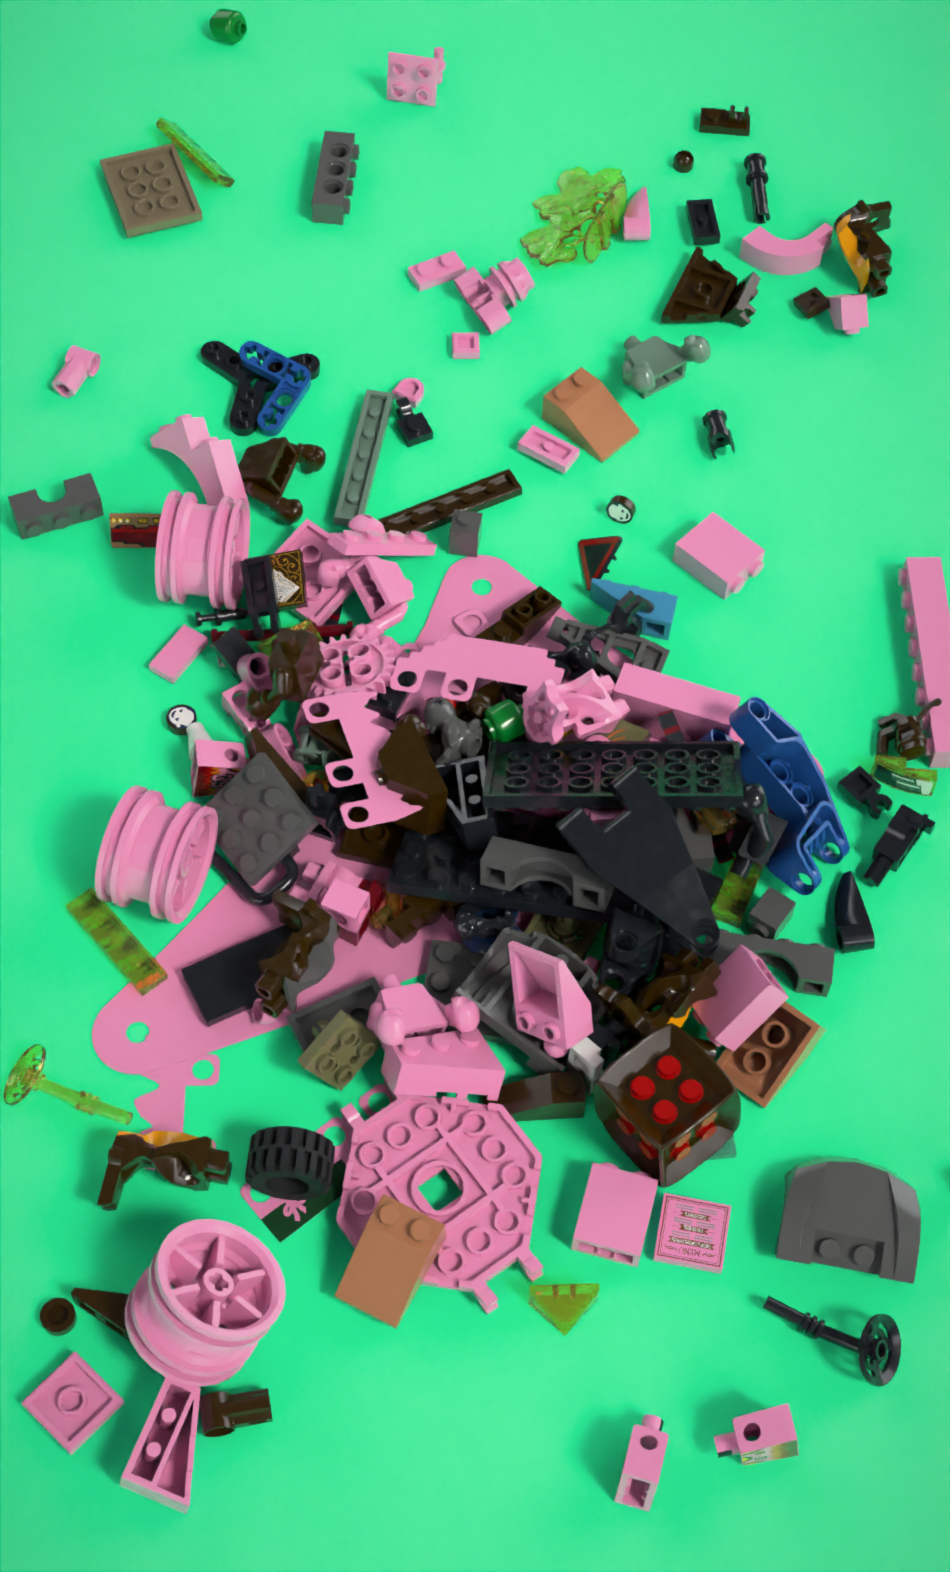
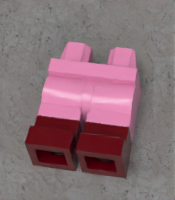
[289,860,386,946]

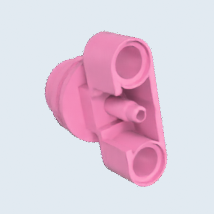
[453,257,535,335]

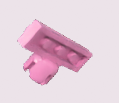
[328,514,437,556]

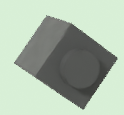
[449,509,483,557]
[745,886,796,940]

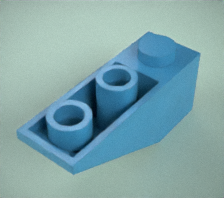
[590,578,678,640]

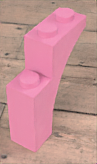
[150,414,249,506]

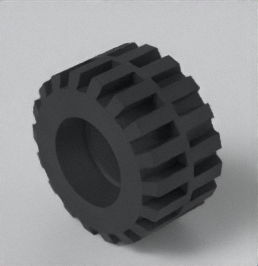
[245,1126,335,1200]

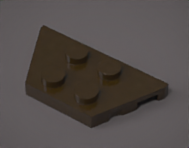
[661,247,738,323]

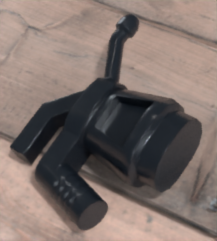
[585,590,654,642]

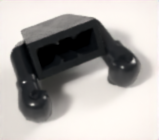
[499,642,598,705]
[728,778,788,879]

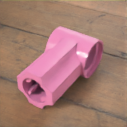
[52,345,101,399]

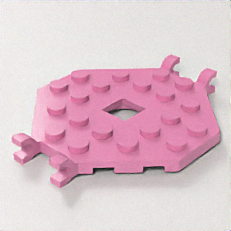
[336,1080,543,1315]

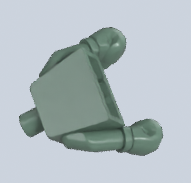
[621,335,711,399]

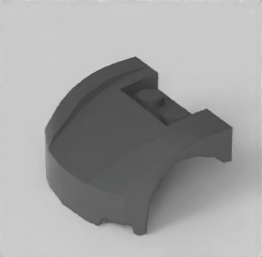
[448,927,606,1075]
[774,1157,921,1284]

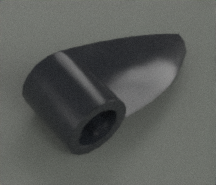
[834,871,875,954]

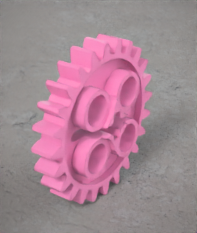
[307,633,396,707]

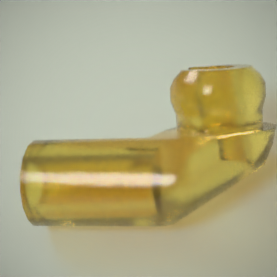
[370,890,402,930]

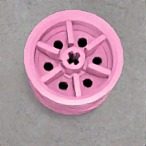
[155,490,250,610]
[95,785,218,924]
[125,1219,286,1387]

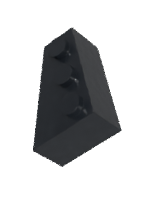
[436,755,499,851]

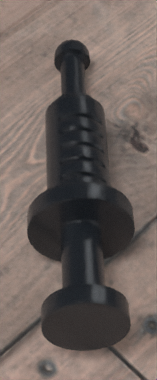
[195,608,249,626]

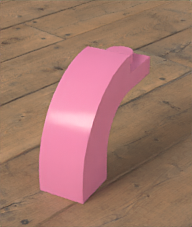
[739,222,833,275]

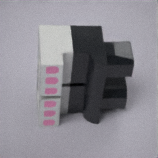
[565,1018,628,1095]

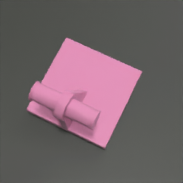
[387,47,446,107]

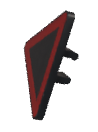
[578,535,623,591]

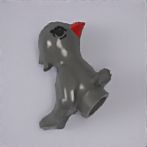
[424,697,483,765]

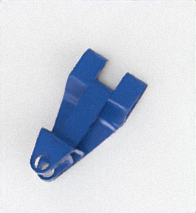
[698,696,850,895]

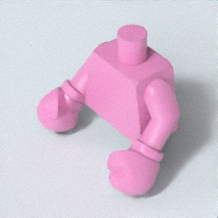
[317,555,414,641]
[366,975,480,1052]

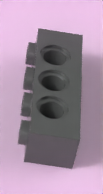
[312,131,360,225]

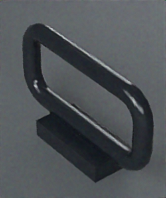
[211,845,300,906]

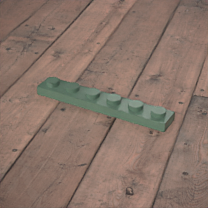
[334,389,394,526]

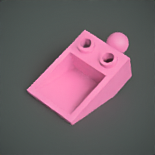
[508,941,593,1058]

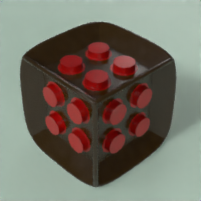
[594,1023,741,1188]

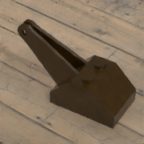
[309,712,448,835]

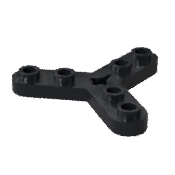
[201,341,320,436]

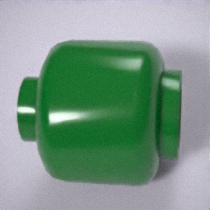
[210,8,247,44]
[481,699,526,742]

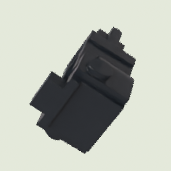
[304,783,346,842]
[862,804,936,888]

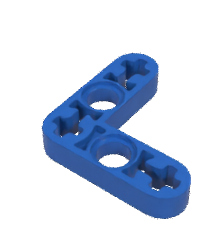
[239,341,312,437]

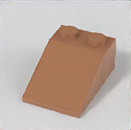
[542,367,640,463]
[716,1001,827,1108]
[334,1194,446,1329]

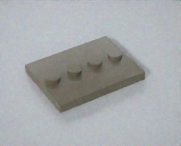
[100,143,203,238]

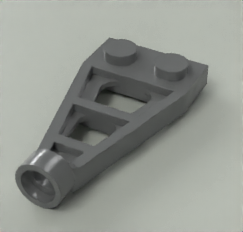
[546,616,670,685]

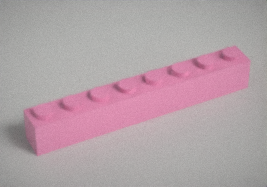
[898,557,950,768]

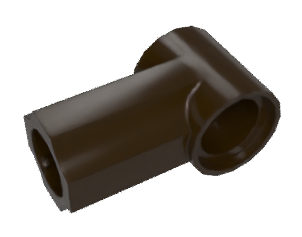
[199,1388,273,1437]

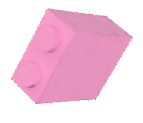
[673,512,765,600]
[692,944,789,1052]
[571,1162,659,1268]

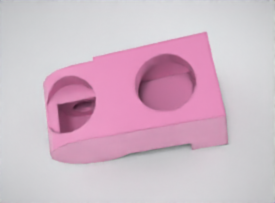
[222,681,272,737]

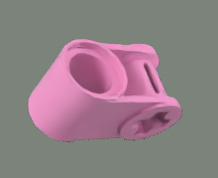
[237,653,283,701]

